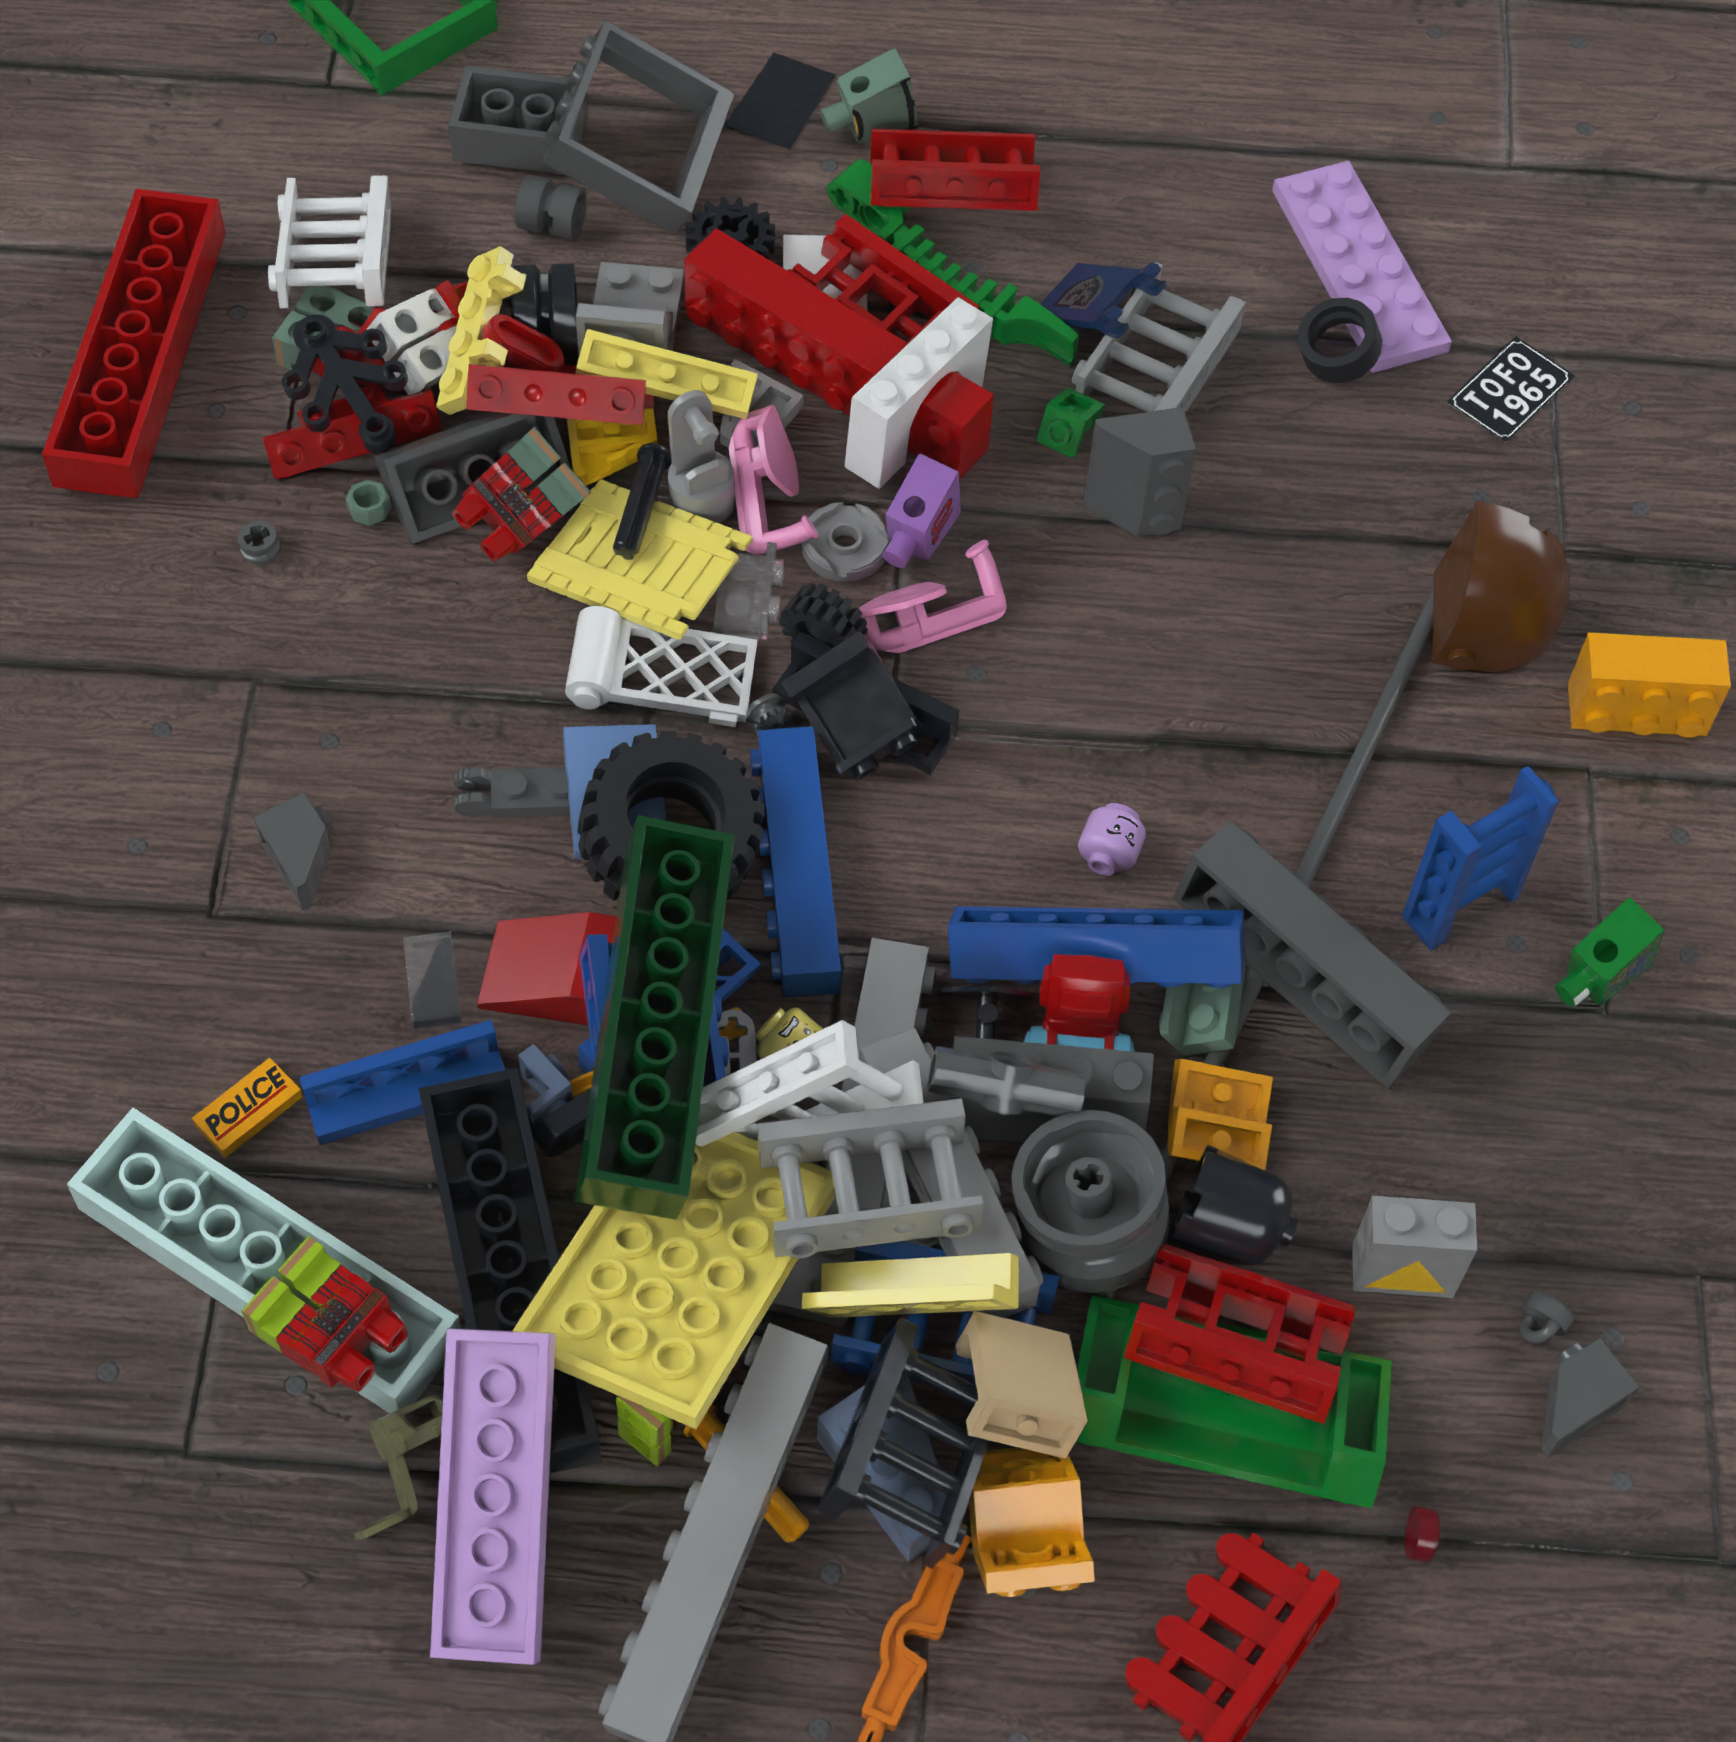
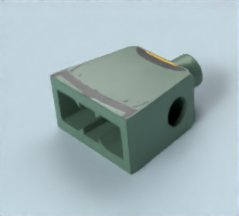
[820,48,919,144]

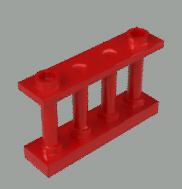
[870,129,1040,211]
[466,360,655,425]

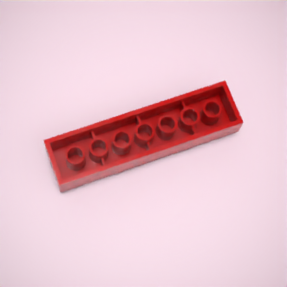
[42,188,226,499]
[684,228,994,481]

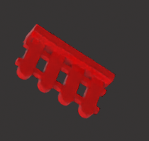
[1125,1533,1341,1742]

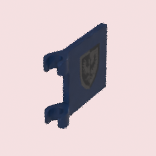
[1040,263,1167,338]

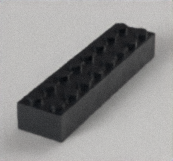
[418,1068,602,1474]

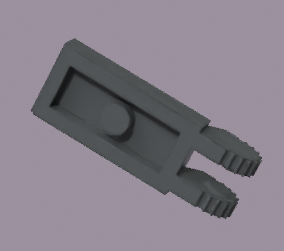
[453,767,570,818]

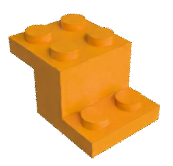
[960,1447,1095,1597]

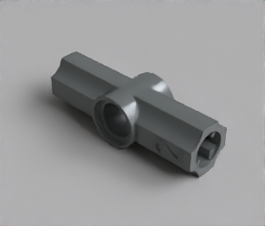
[927,1046,1086,1116]

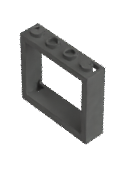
[543,20,734,234]

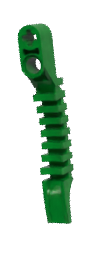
[826,159,1079,367]

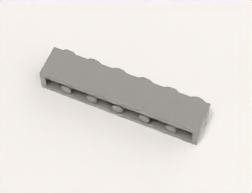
[824,938,936,1216]
[859,1028,1043,1318]

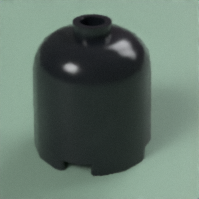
[1171,1145,1298,1265]

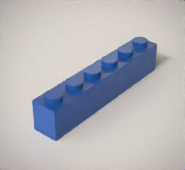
[750,726,841,998]
[948,906,1246,988]

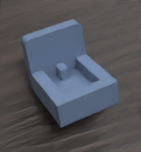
[518,1044,572,1130]

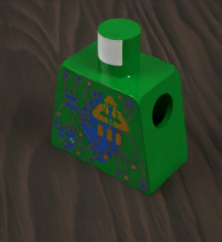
[1555,897,1665,1007]

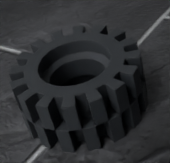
[779,583,868,648]

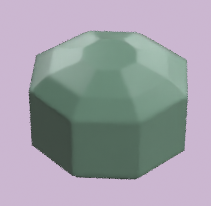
[345,480,392,526]

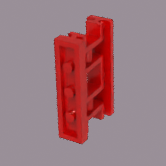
[787,214,979,343]
[1124,1244,1356,1424]

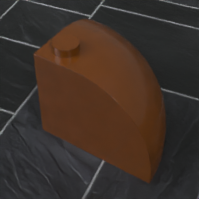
[1432,500,1570,672]

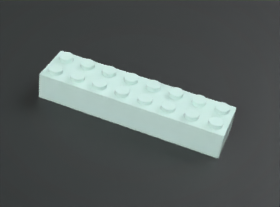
[67,1108,461,1417]

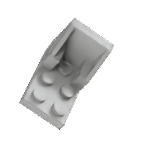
[576,262,685,356]

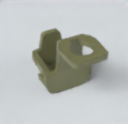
[353,1396,443,1540]

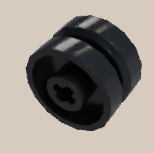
[510,263,579,359]

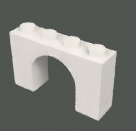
[845,297,993,489]

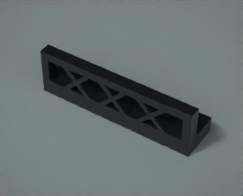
[772,632,960,775]

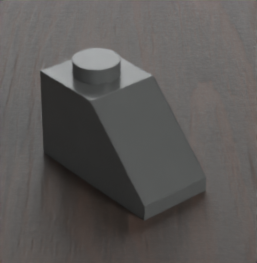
[253,792,333,911]
[1541,1338,1639,1458]

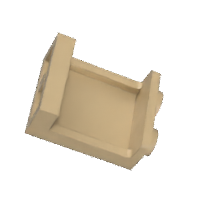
[956,1311,1087,1459]

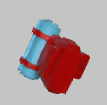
[1023,954,1135,1052]

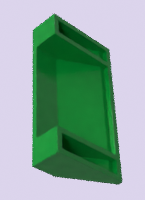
[1076,1295,1392,1509]

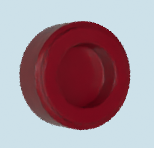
[1404,1506,1440,1562]

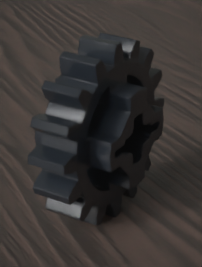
[685,197,775,259]

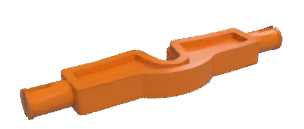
[857,1535,971,1742]

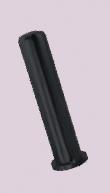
[613,443,672,560]

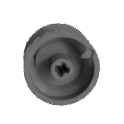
[1011,1110,1171,1293]

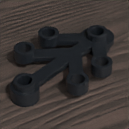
[282,315,408,453]

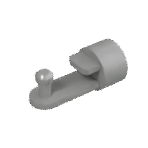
[668,390,736,523]

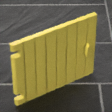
[527,479,753,640]

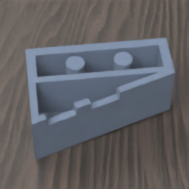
[817,1375,947,1563]

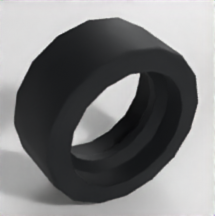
[1297,297,1383,383]

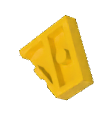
[567,408,658,486]

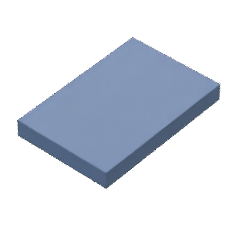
[562,724,666,859]

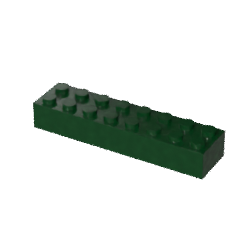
[575,815,735,1220]

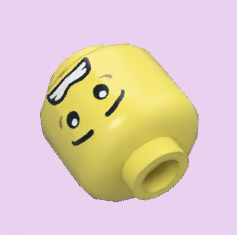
[755,1008,823,1059]

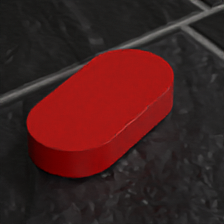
[482,314,564,372]

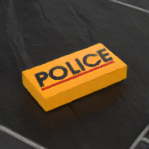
[191,1057,303,1158]

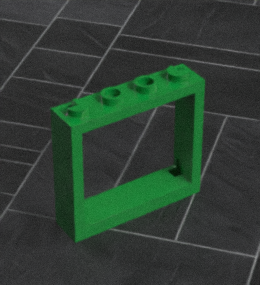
[288,0,498,95]

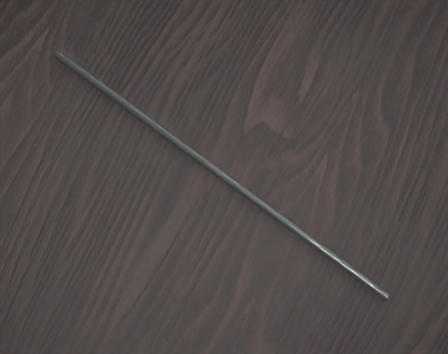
[1096,589,1433,1299]

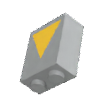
[1352,1196,1477,1298]

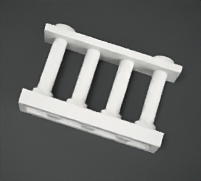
[268,176,392,308]
[695,1020,923,1147]

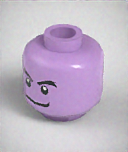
[1078,803,1146,876]

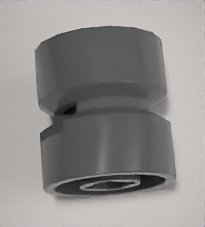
[515,175,588,241]

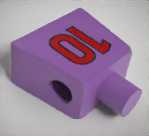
[882,453,961,568]

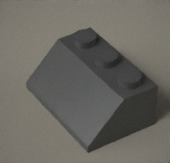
[1084,407,1196,537]

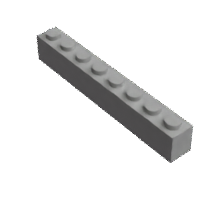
[599,1323,828,1742]

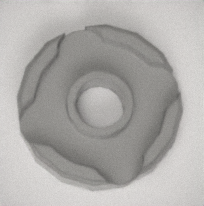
[801,502,888,582]

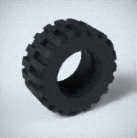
[577,730,765,901]

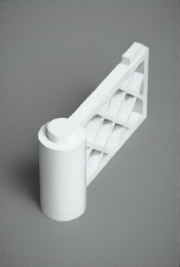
[565,606,758,727]

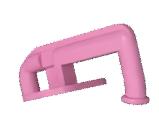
[729,405,819,555]
[859,540,1007,653]

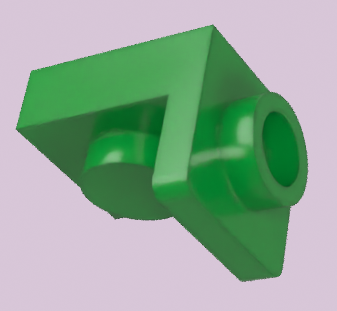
[1037,387,1105,457]

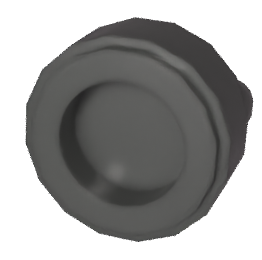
[1520,1291,1575,1343]

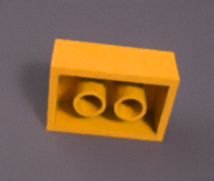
[1568,632,1731,738]

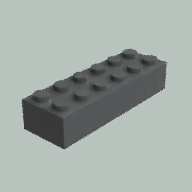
[1172,820,1451,1089]

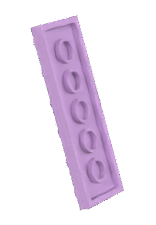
[1272,161,1452,373]
[430,1328,556,1665]

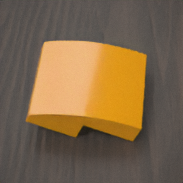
[1168,1059,1273,1170]

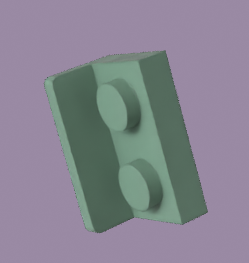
[1159,965,1246,1056]

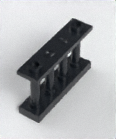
[817,1317,989,1569]

